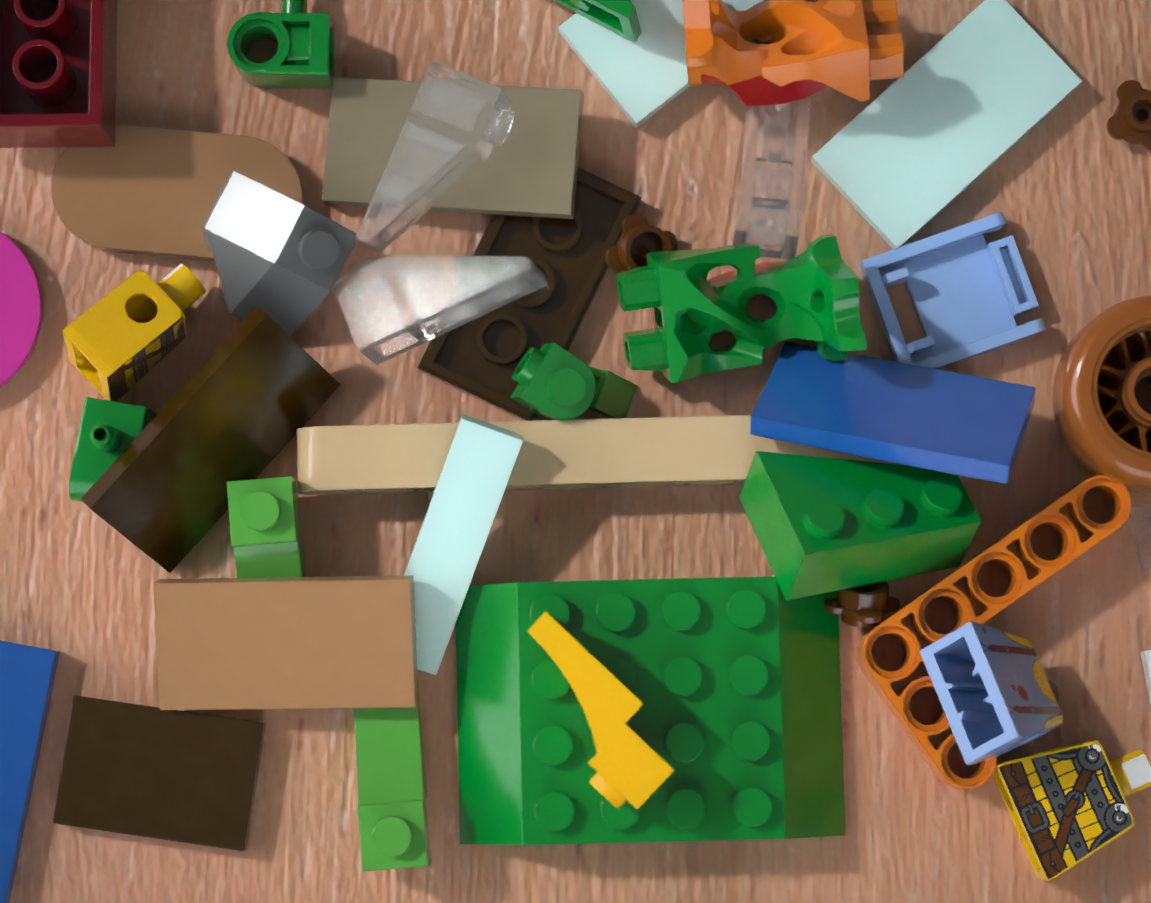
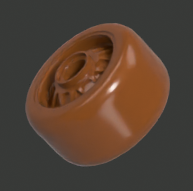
[1052,295,1151,493]

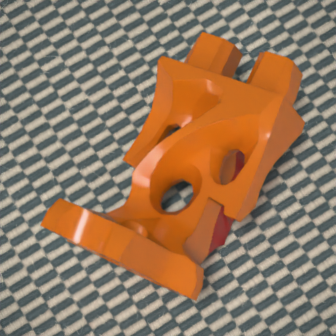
[683,0,904,106]

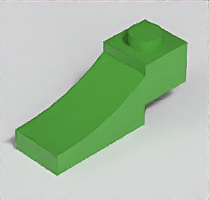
[227,476,306,578]
[353,694,431,872]

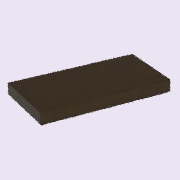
[417,167,642,421]
[81,306,341,573]

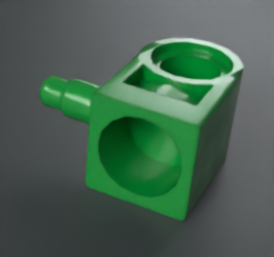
[227,0,335,89]
[69,397,157,502]

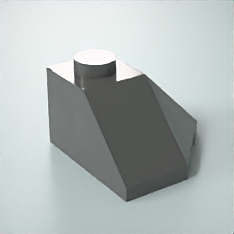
[202,170,360,336]

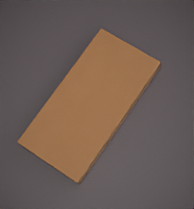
[153,575,418,710]

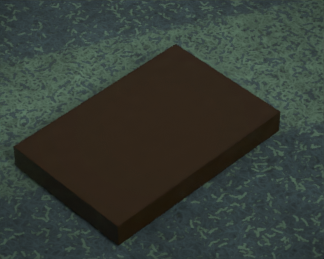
[53,695,266,851]

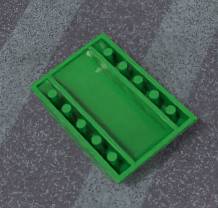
[456,576,845,845]

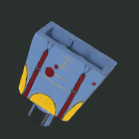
[920,621,1063,765]

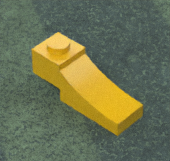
[527,611,674,809]

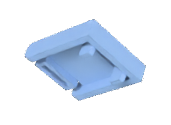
[859,212,1047,370]

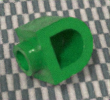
[510,343,596,420]

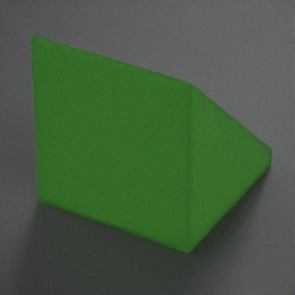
[588,366,638,419]

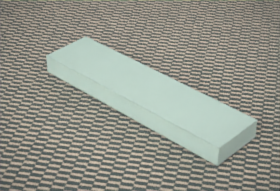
[404,414,524,675]

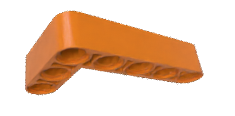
[857,475,1132,789]

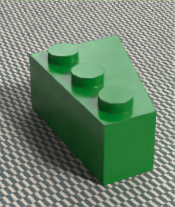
[739,451,982,601]

